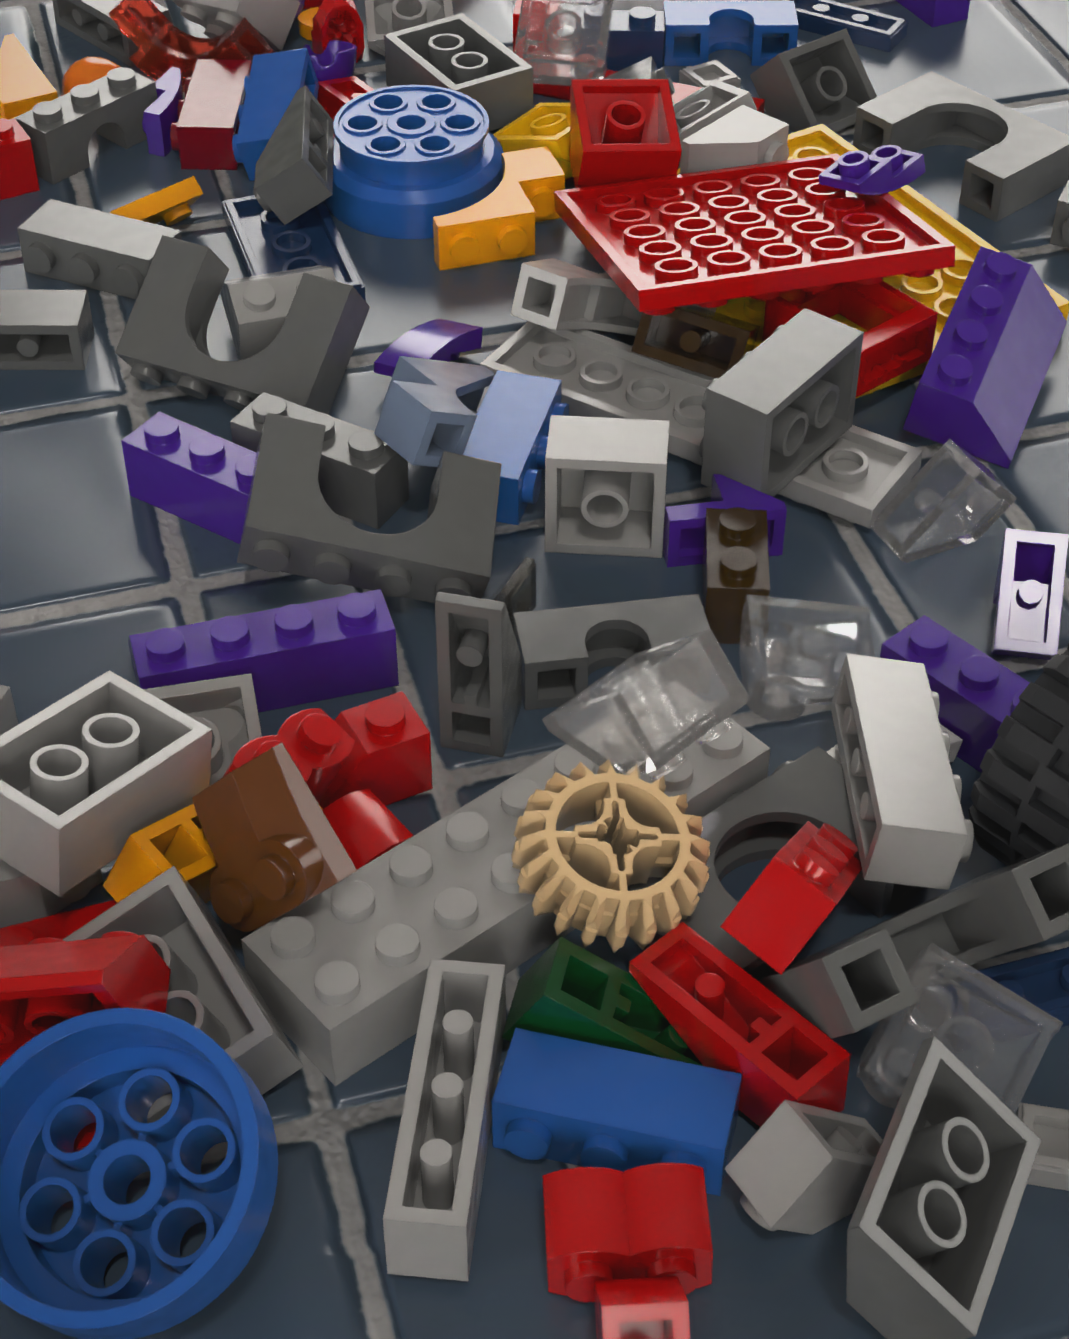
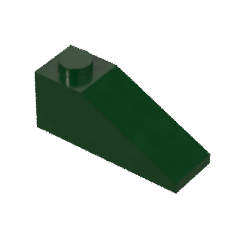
[502,936,703,1066]

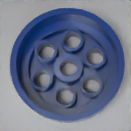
[325,85,504,239]
[0,1008,278,1339]

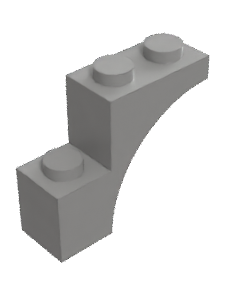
[510,258,717,336]

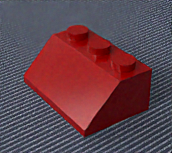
[0,931,171,1066]

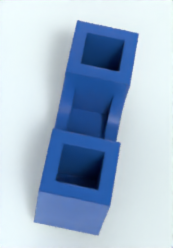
[663,1,799,66]

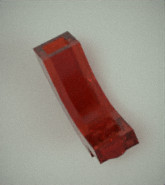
[108,0,275,92]

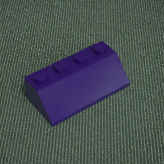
[903,246,1067,469]
[128,589,399,713]

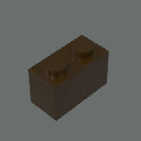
[631,305,760,378]
[702,507,770,645]

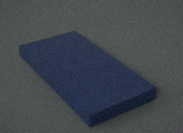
[222,195,366,301]

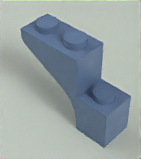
[374,356,494,467]

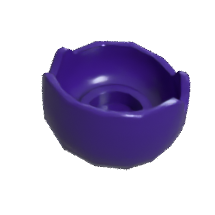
[303,40,357,82]

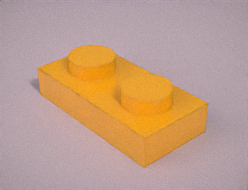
[110,176,203,226]

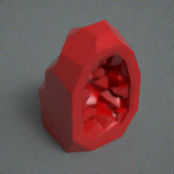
[311,0,365,63]

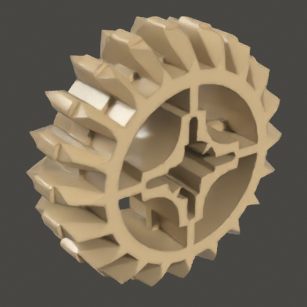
[511,758,710,953]

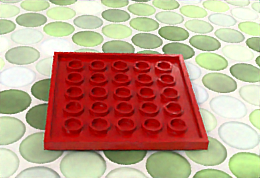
[554,153,956,316]

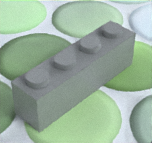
[830,653,974,890]
[383,958,506,1282]

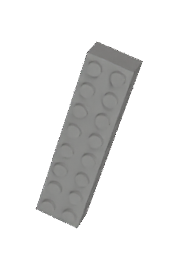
[241,677,770,1086]

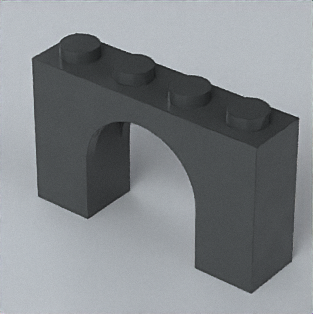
[853,71,1069,222]
[115,235,370,414]
[237,412,502,603]
[627,746,925,980]
[758,843,1069,1039]

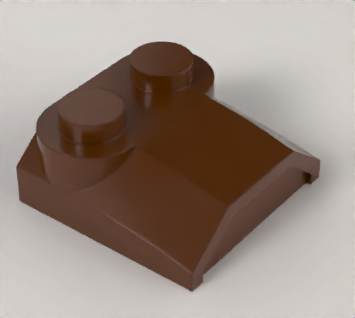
[192,742,357,932]

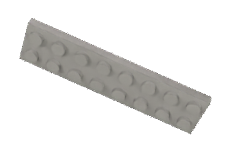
[480,321,923,528]

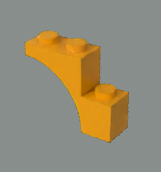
[433,146,565,271]

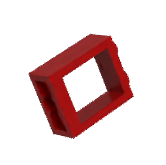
[762,281,938,397]

